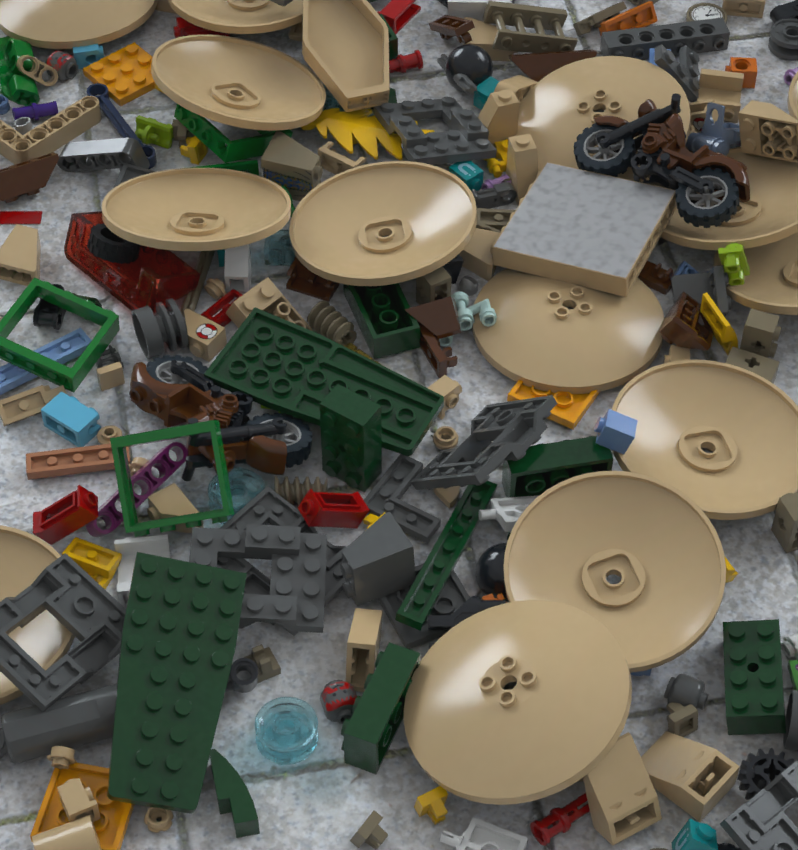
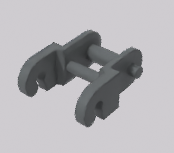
[96,345,124,369]

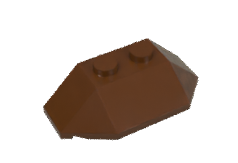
[509,49,597,82]
[0,152,59,203]
[659,291,714,351]

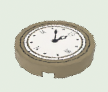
[686,3,728,24]

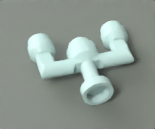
[439,292,497,347]

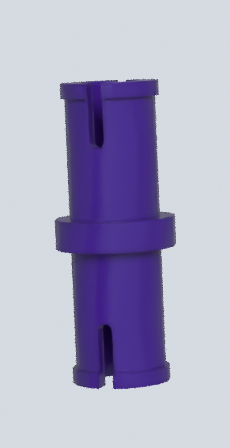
[12,101,58,121]

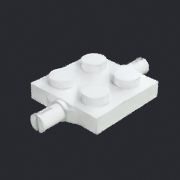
[478,496,538,533]
[440,817,528,850]

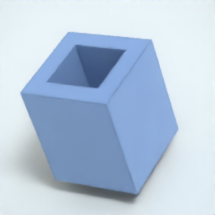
[594,409,637,454]

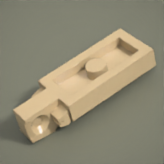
[0,385,67,427]

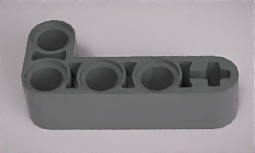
[57,137,150,172]

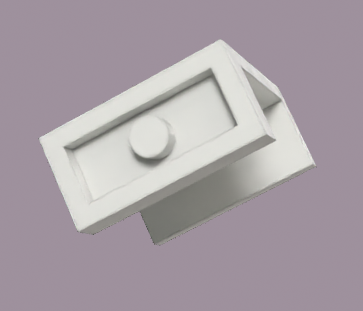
[114,534,171,607]

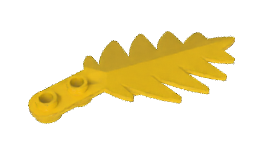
[290,108,435,161]

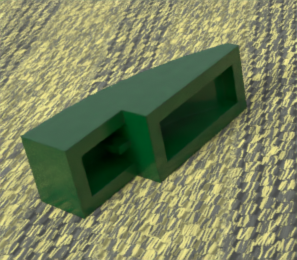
[210,749,260,838]

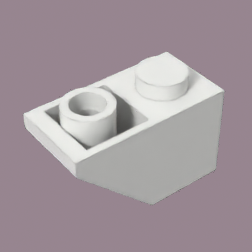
[224,244,252,293]

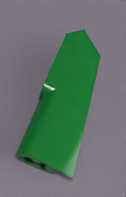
[0,36,40,106]

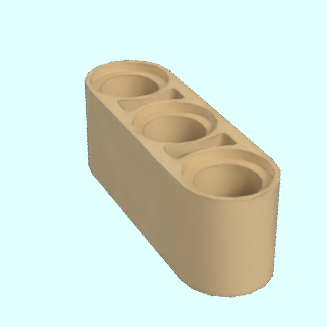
[494,75,537,105]

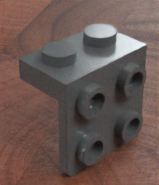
[671,265,731,316]

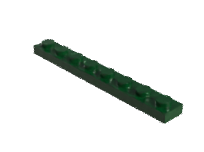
[395,480,498,631]

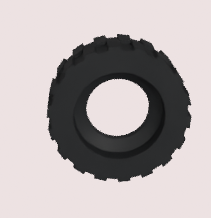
[87,223,141,264]

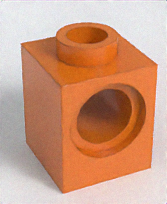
[725,57,757,88]

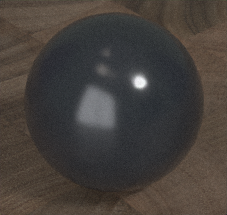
[445,44,493,93]
[476,543,509,602]

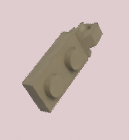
[573,1,627,36]

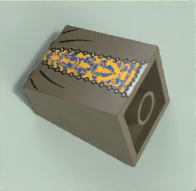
[261,131,323,201]

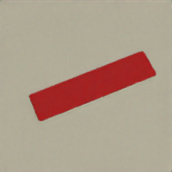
[0,211,43,224]

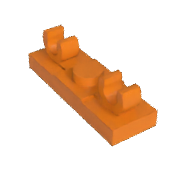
[598,1,658,36]

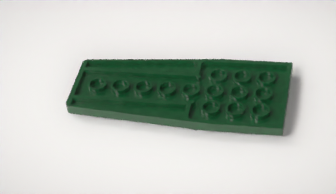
[204,307,444,456]
[107,552,247,814]

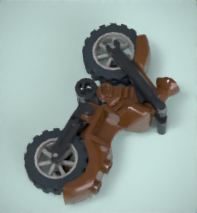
[574,93,750,228]
[129,355,313,481]

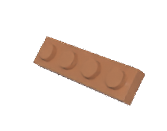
[26,444,131,480]

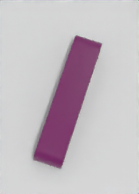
[86,442,188,537]

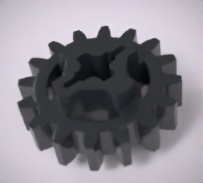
[737,748,795,800]

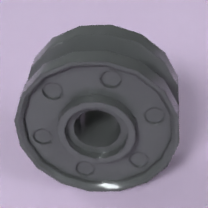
[768,19,798,60]

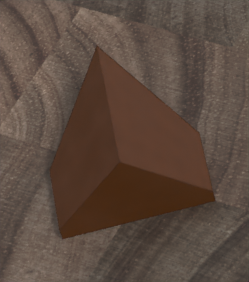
[405,296,461,339]

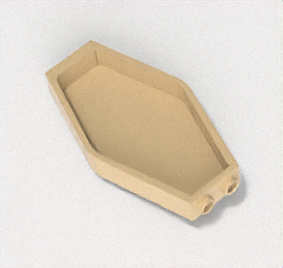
[302,0,390,112]

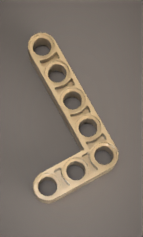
[0,96,102,164]

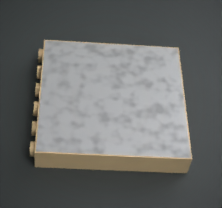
[490,162,676,297]

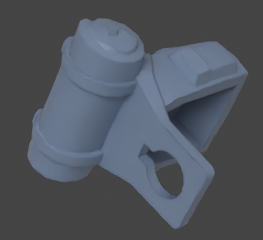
[686,102,741,156]

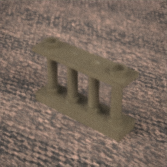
[482,1,578,53]

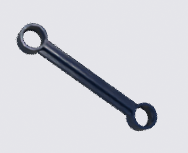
[87,83,157,169]

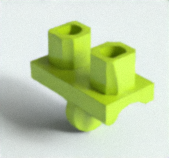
[135,115,174,149]
[718,243,750,286]

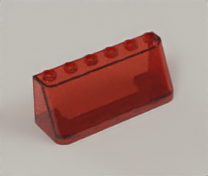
[64,211,201,314]

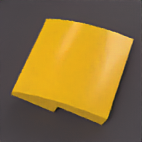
[700,293,738,355]
[62,537,122,590]

